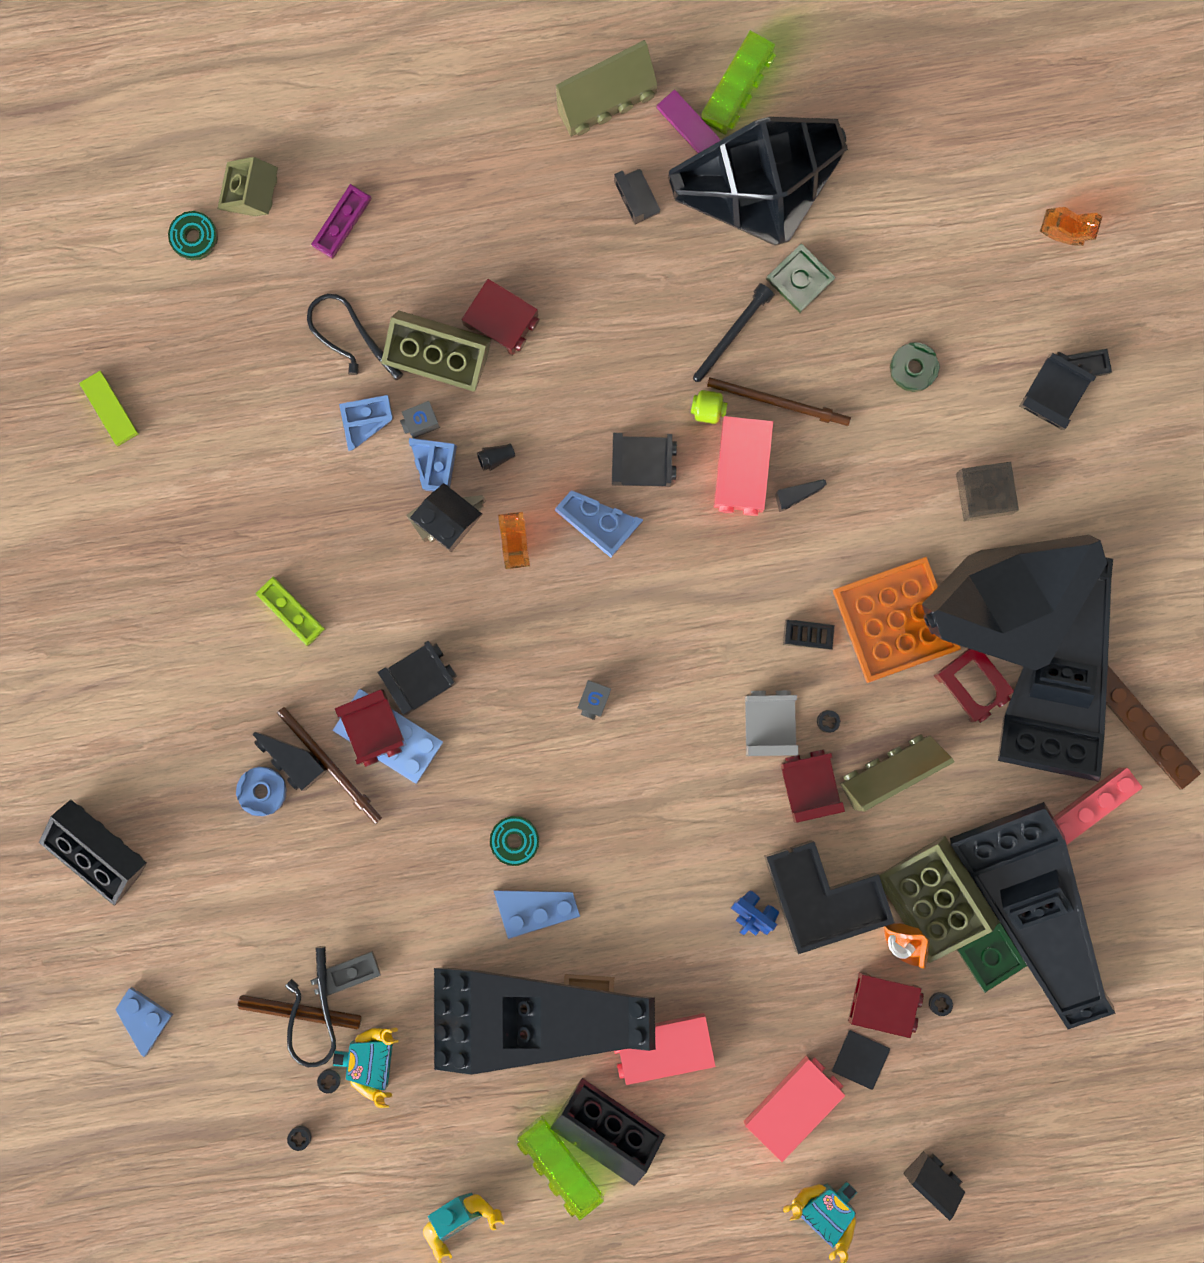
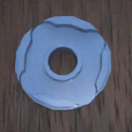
[236,767,287,816]

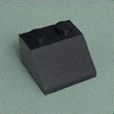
[410,483,483,553]
[903,1151,965,1221]

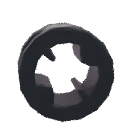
[817,710,841,733]
[928,992,953,1016]
[317,1069,341,1094]
[287,1126,312,1151]

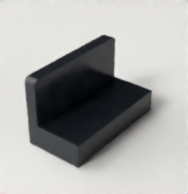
[614,169,660,224]

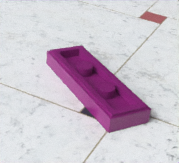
[656,89,721,153]
[311,184,372,259]

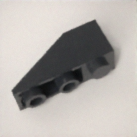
[252,732,327,791]

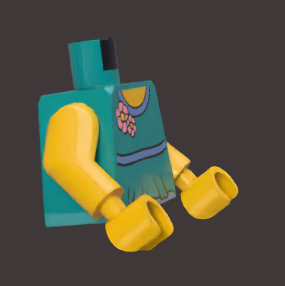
[333,1027,399,1108]
[783,1181,858,1263]
[423,1193,505,1263]

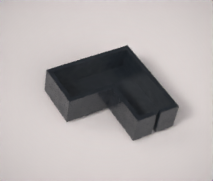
[764,840,895,954]

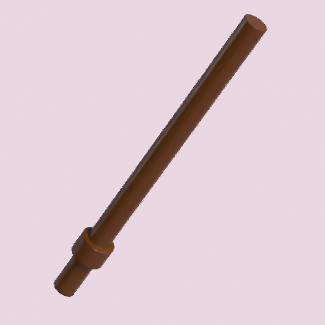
[707,377,851,426]
[277,707,382,824]

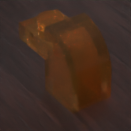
[1040,207,1102,246]
[498,512,530,569]

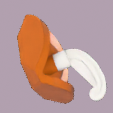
[884,923,930,969]

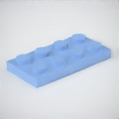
[332,689,443,784]

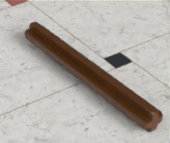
[237,995,362,1029]

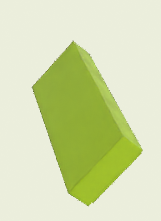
[79,371,139,446]
[255,577,326,646]

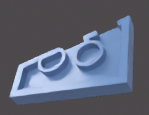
[555,490,643,558]
[494,890,580,939]

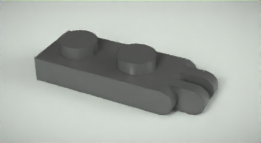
[310,951,381,996]

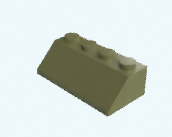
[381,310,492,392]

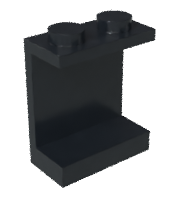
[1019,352,1096,430]
[612,433,677,487]
[377,641,457,715]

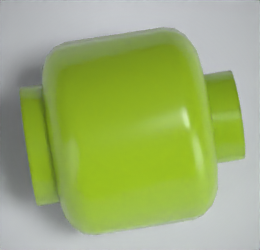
[691,390,728,424]

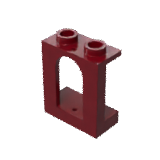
[934,648,1014,723]

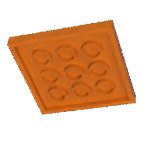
[833,557,961,683]

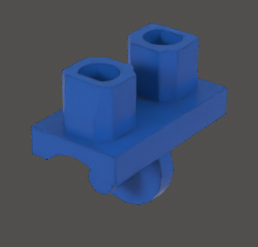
[731,890,779,936]

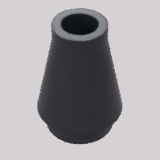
[477,443,515,471]

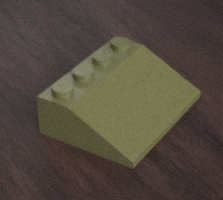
[556,40,657,137]
[840,734,954,812]
[879,836,999,963]

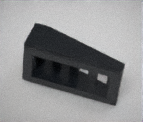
[775,479,827,512]
[783,619,835,650]

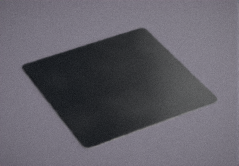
[832,1030,890,1090]

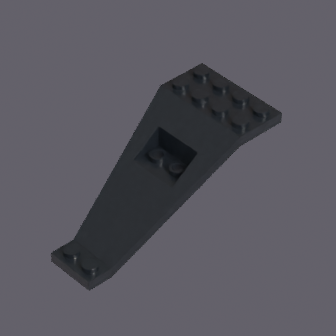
[998,557,1113,782]
[950,802,1116,1029]
[434,967,656,1075]

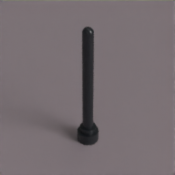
[693,283,775,382]

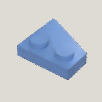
[339,395,393,451]
[409,438,457,492]
[115,987,173,1057]

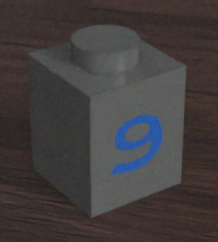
[400,401,440,439]
[578,680,611,720]

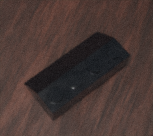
[39,799,147,906]
[550,1078,665,1186]

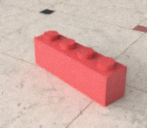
[1054,768,1143,844]

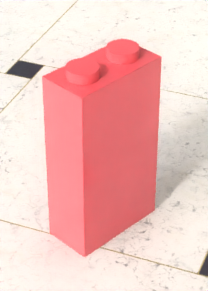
[714,416,773,516]
[614,1013,716,1085]
[744,1056,845,1162]

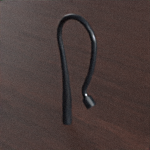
[307,294,403,380]
[285,946,336,1068]

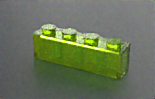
[701,30,776,135]
[517,1115,604,1221]

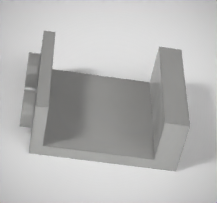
[745,690,798,756]

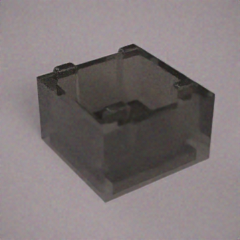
[956,462,1019,522]

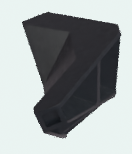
[668,116,848,246]
[922,535,1107,671]

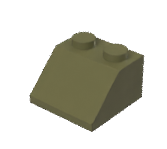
[217,157,278,216]

